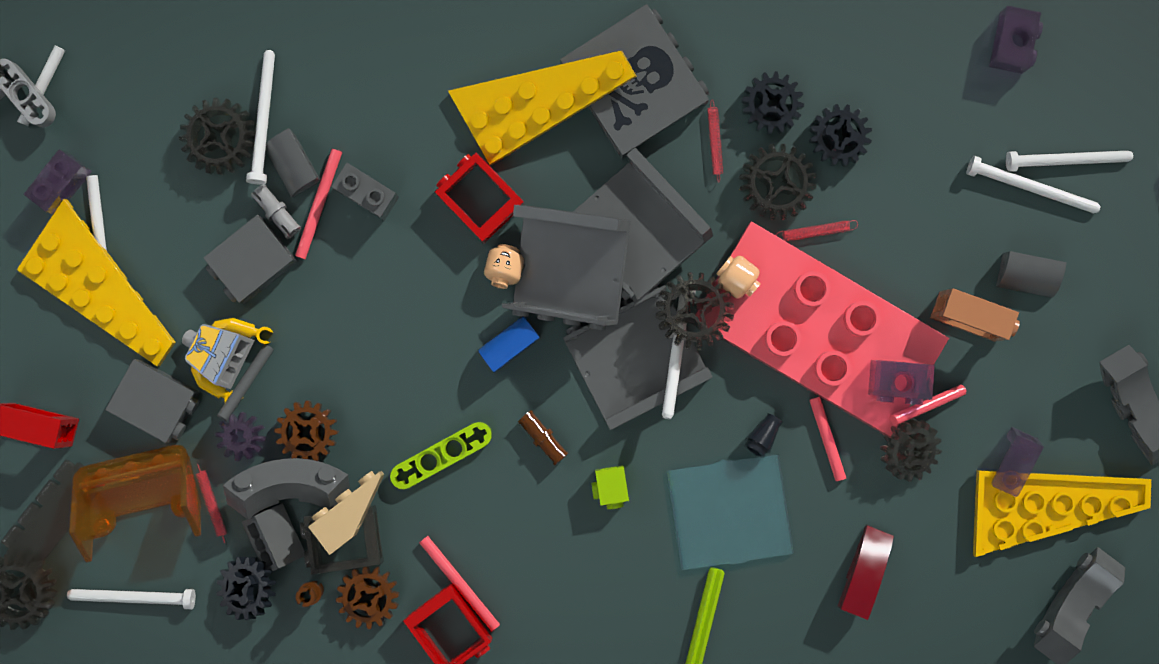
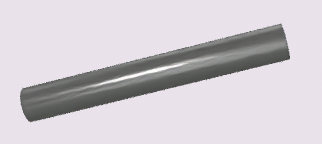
[217,344,274,422]

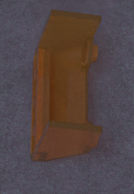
[69,445,201,562]

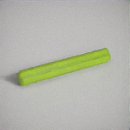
[685,567,725,664]

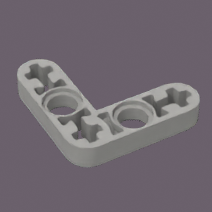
[0,59,56,128]

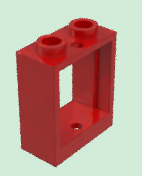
[435,153,525,244]
[0,403,79,449]
[403,583,492,664]

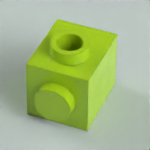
[591,465,629,509]

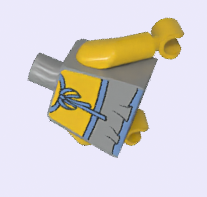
[182,318,273,402]

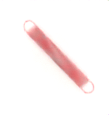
[707,99,724,183]
[775,220,858,241]
[196,464,228,544]

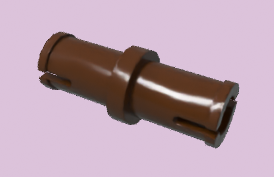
[518,410,569,465]
[296,581,324,607]

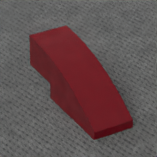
[837,525,894,620]

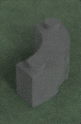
[1099,345,1159,465]
[223,458,350,519]
[1034,547,1125,664]

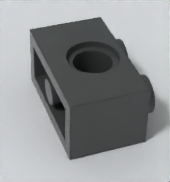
[332,163,399,221]

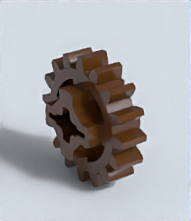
[274,400,339,461]
[336,565,400,629]

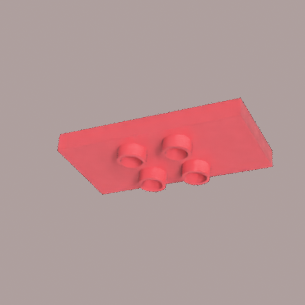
[692,221,949,437]

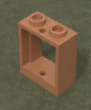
[930,288,1020,342]

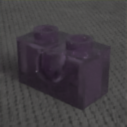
[989,6,1043,74]
[23,149,92,214]
[868,360,935,405]

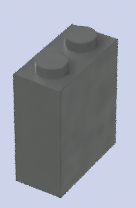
[204,215,298,304]
[105,359,201,443]

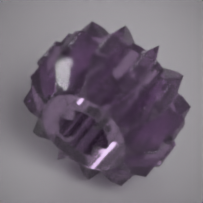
[215,412,266,461]

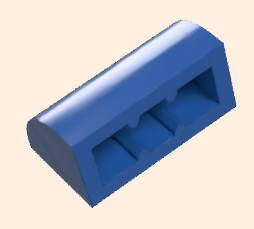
[478,316,540,372]

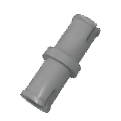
[251,184,301,239]

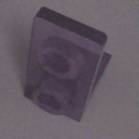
[991,427,1044,497]

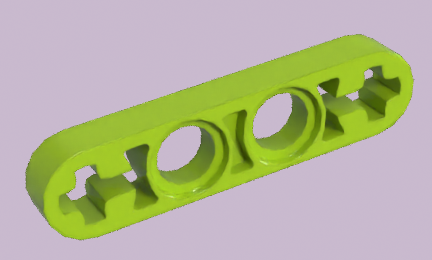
[390,422,492,489]

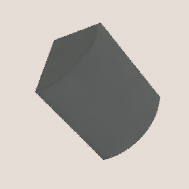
[265,128,321,198]
[996,251,1067,298]
[242,503,306,571]

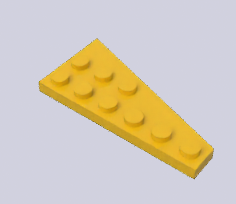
[448,51,637,165]
[17,199,176,366]
[973,470,1152,557]

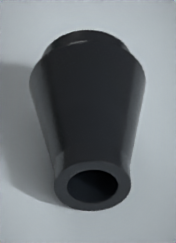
[744,413,782,458]

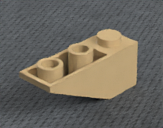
[308,471,384,555]

